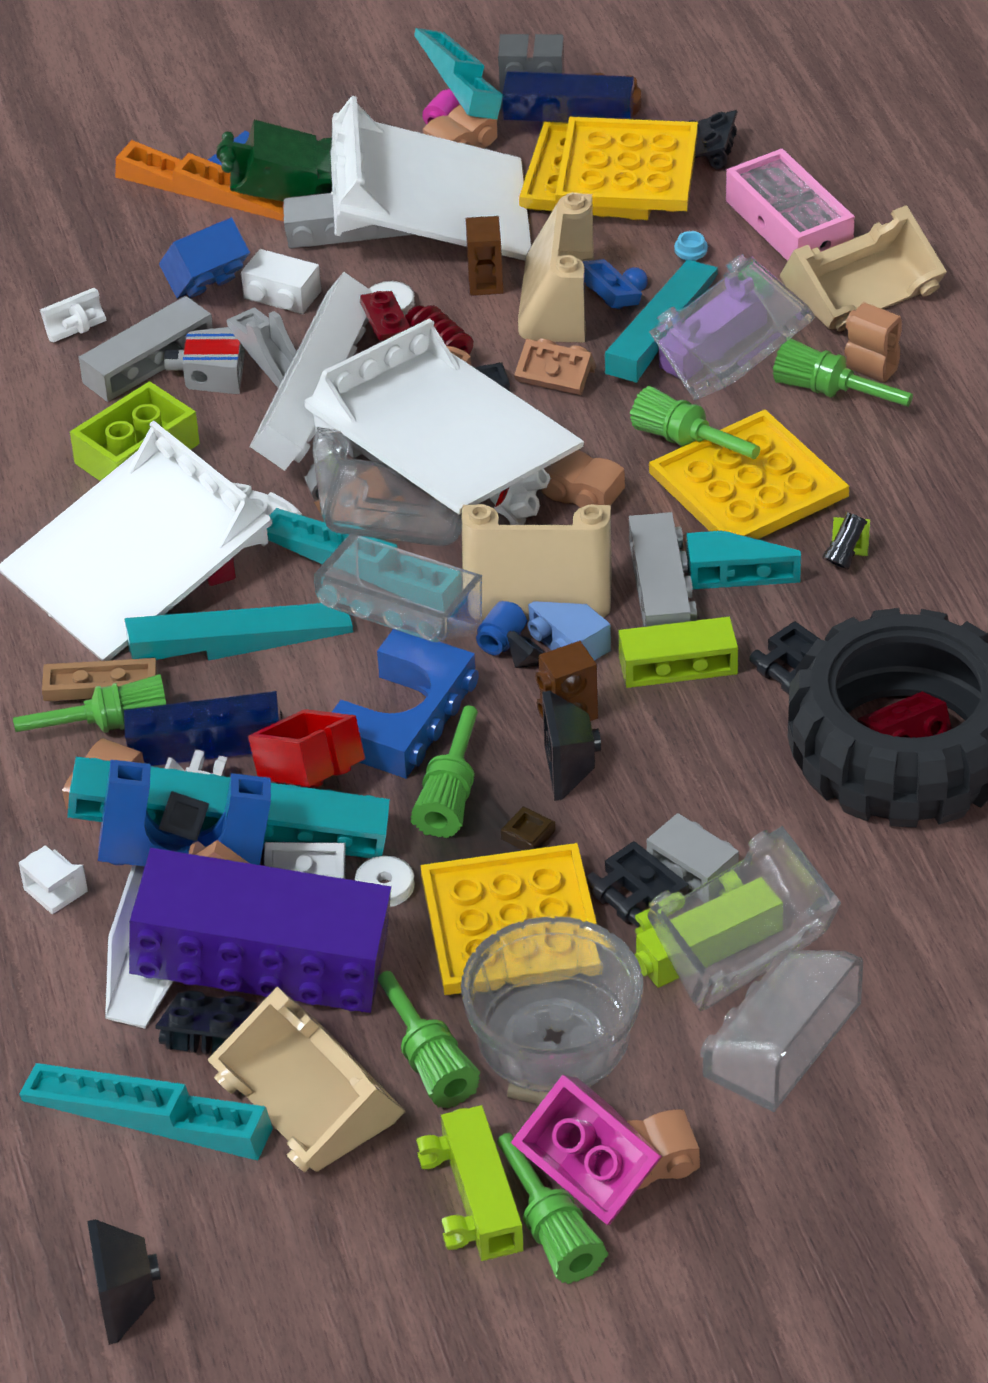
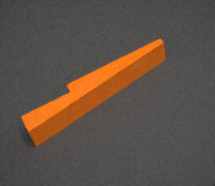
[115,140,284,222]

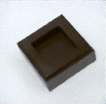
[501,806,556,850]

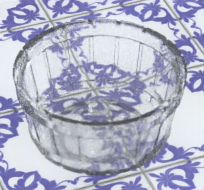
[461,916,644,1093]

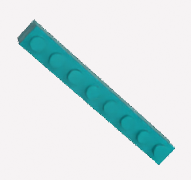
[67,756,390,859]

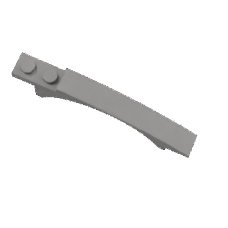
[227,307,402,479]

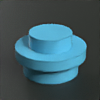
[674,231,708,261]

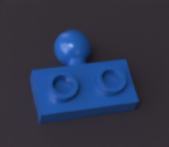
[582,259,648,309]

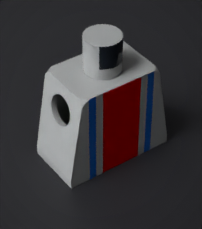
[165,327,245,394]

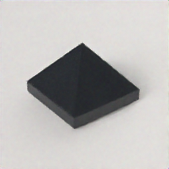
[507,630,545,668]

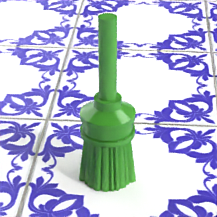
[773,337,913,407]
[629,386,760,459]
[13,674,169,733]
[411,705,478,838]
[378,971,480,1108]
[497,1133,608,1284]

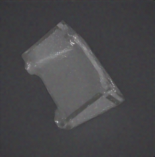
[649,254,815,401]
[312,427,462,546]
[648,826,841,1011]

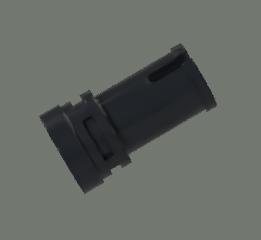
[822,512,868,570]

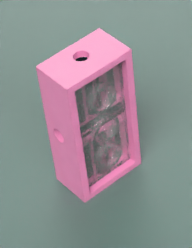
[726,149,855,261]

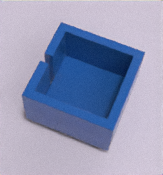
[159,217,250,299]

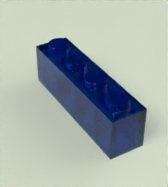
[502,71,634,123]
[124,691,281,766]

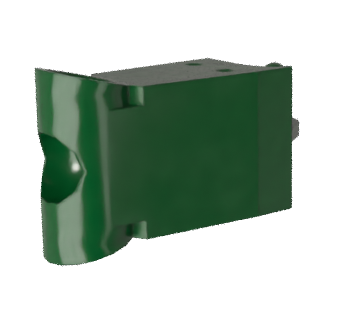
[216,120,333,201]

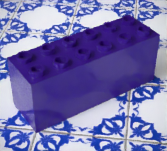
[129,848,392,1013]

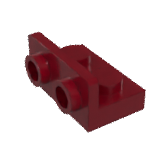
[360,290,411,341]
[857,691,952,738]

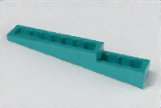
[414,28,503,120]
[605,259,718,383]
[267,508,463,619]
[124,601,353,661]
[19,1063,273,1161]

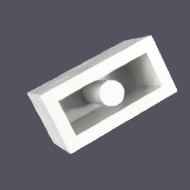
[241,249,321,314]

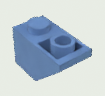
[528,601,611,660]

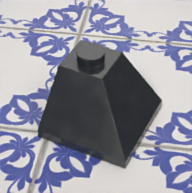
[542,691,601,801]
[87,1219,161,1345]

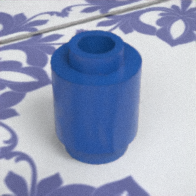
[476,601,527,655]

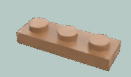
[42,658,157,701]

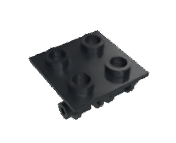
[688,109,738,169]
[155,990,257,1054]

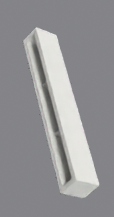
[249,272,374,471]

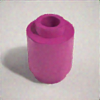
[422,88,460,125]

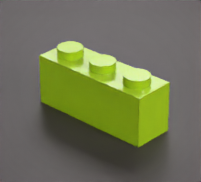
[618,616,738,688]

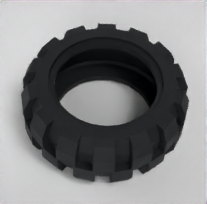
[787,608,988,827]

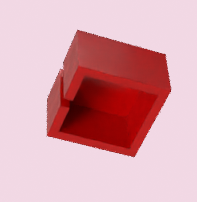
[248,709,365,789]

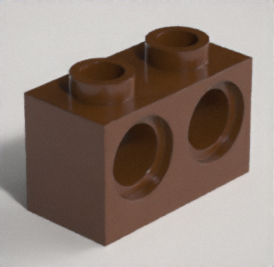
[465,216,503,296]
[535,641,598,721]

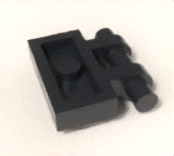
[749,621,820,694]
[586,841,689,928]

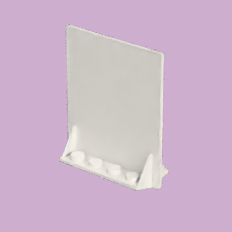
[331,96,531,260]
[305,319,584,514]
[0,421,272,661]

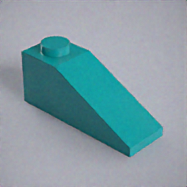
[686,531,801,590]

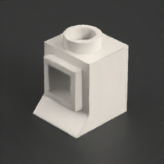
[19,845,88,915]

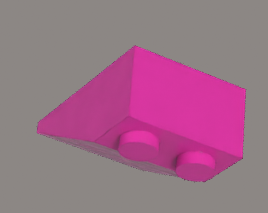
[510,1075,662,1225]

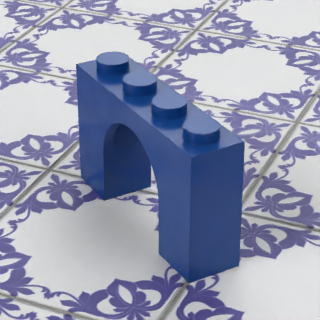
[332,627,479,779]
[98,759,271,866]

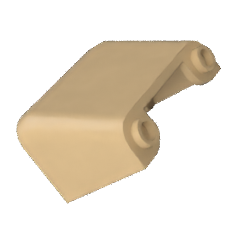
[518,192,594,342]
[780,205,947,331]
[462,504,612,620]
[208,987,406,1172]

